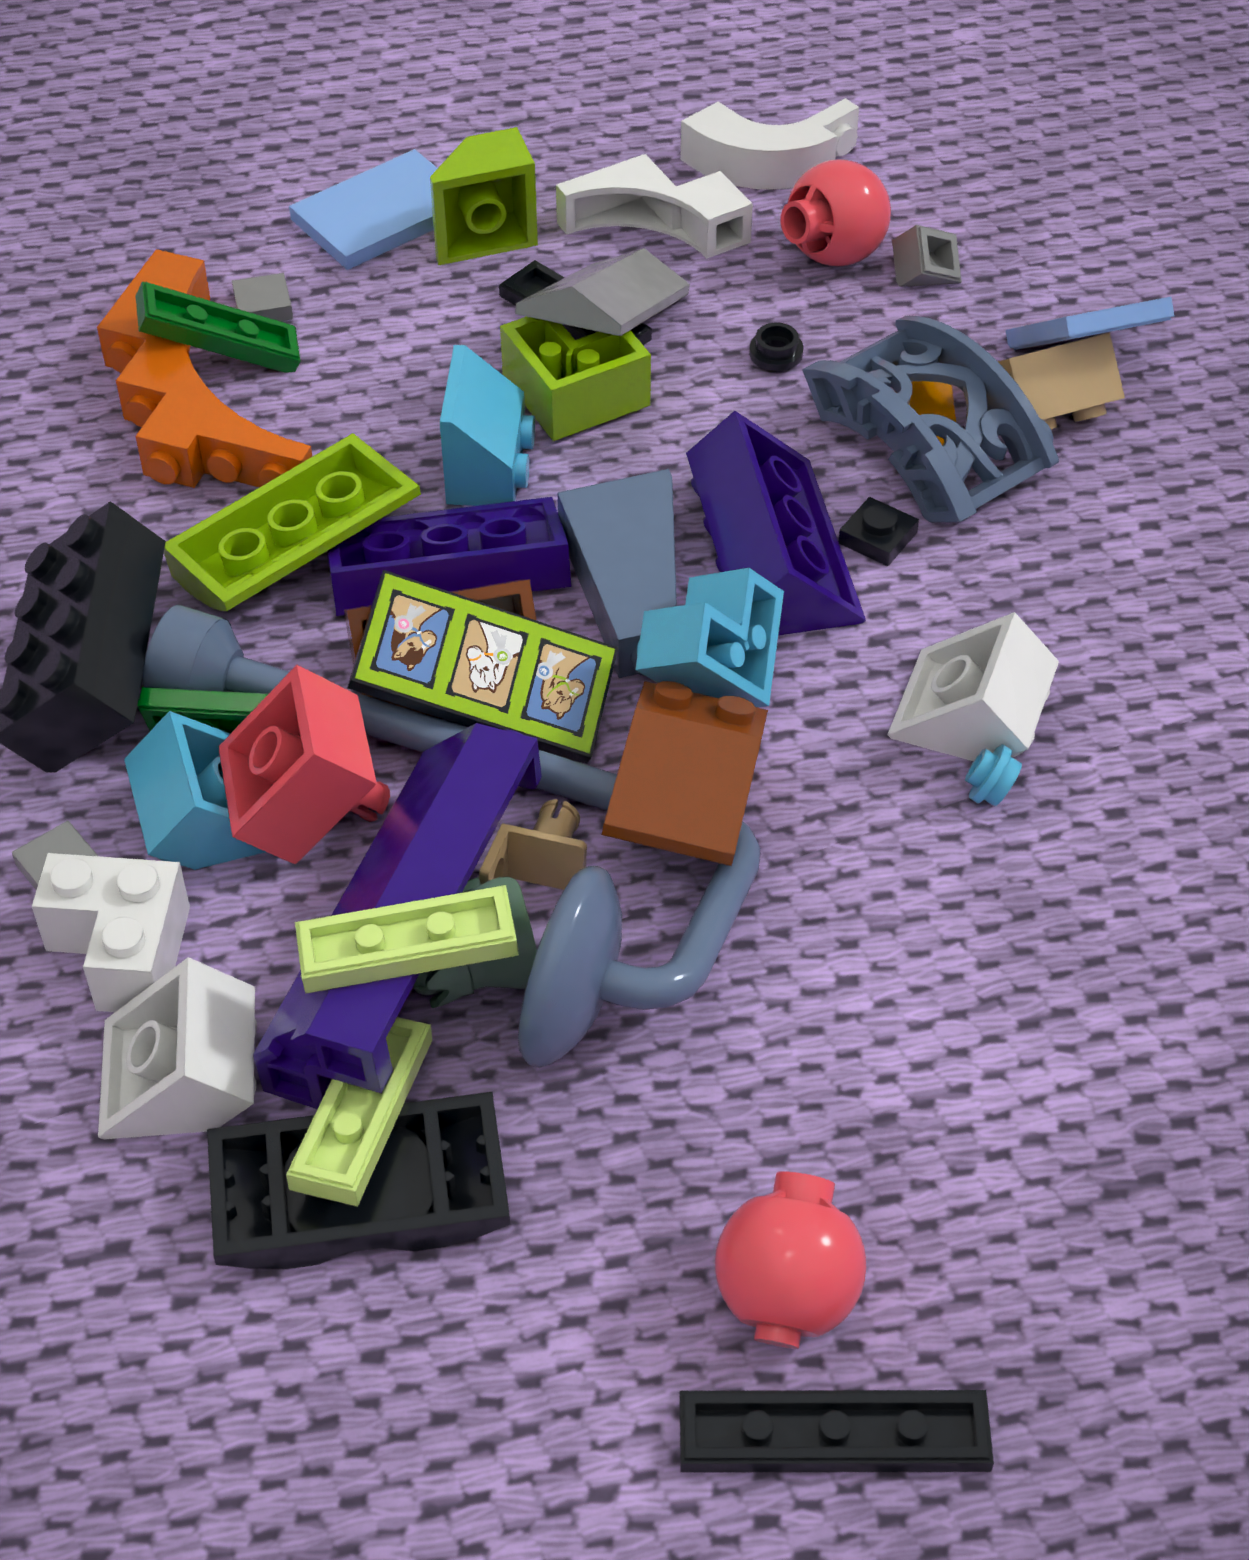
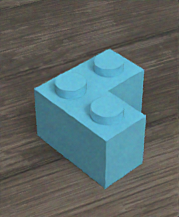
[635,568,784,707]

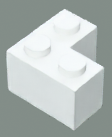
[32,853,190,1012]

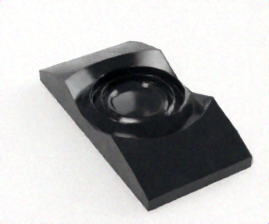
[207,1092,511,1269]

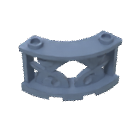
[802,316,1059,522]

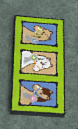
[347,570,618,764]

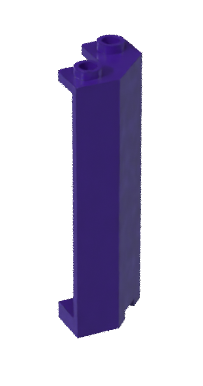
[253,723,542,1109]

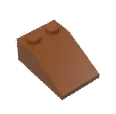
[601,681,768,866]

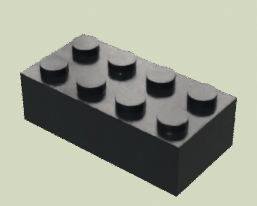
[0,501,166,772]

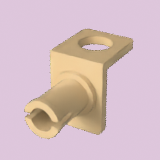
[479,799,587,890]

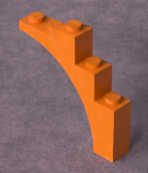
[97,249,313,488]

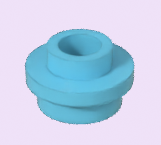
[965,744,1022,806]

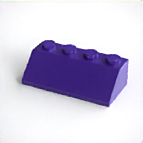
[686,411,866,636]

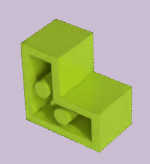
[500,316,651,442]

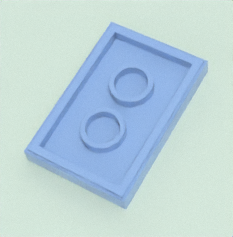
[289,149,437,270]
[1005,297,1174,350]

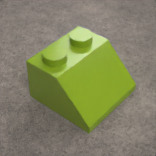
[430,127,538,265]

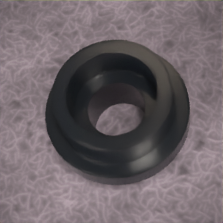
[749,322,804,371]

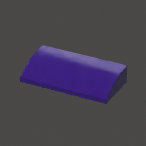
[328,497,572,616]

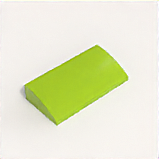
[164,433,421,611]

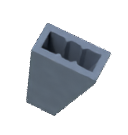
[558,469,677,678]

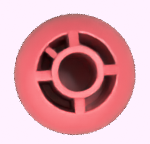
[780,159,891,266]
[715,1171,866,1349]

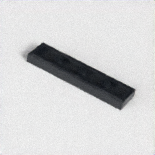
[679,1390,994,1473]

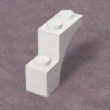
[556,154,753,258]

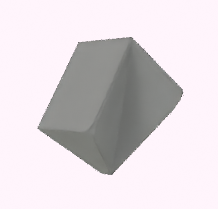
[892,225,962,287]

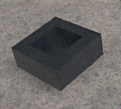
[838,497,919,566]

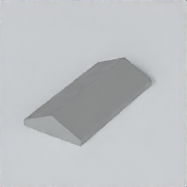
[515,248,690,336]

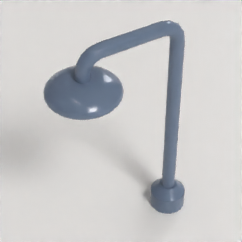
[143,604,761,1068]

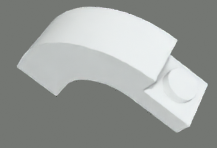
[680,98,859,189]

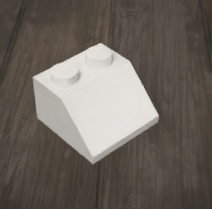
[887,612,1059,761]
[98,957,257,1139]

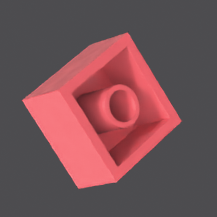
[218,665,390,865]

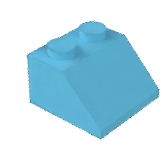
[440,345,535,506]
[124,711,265,870]

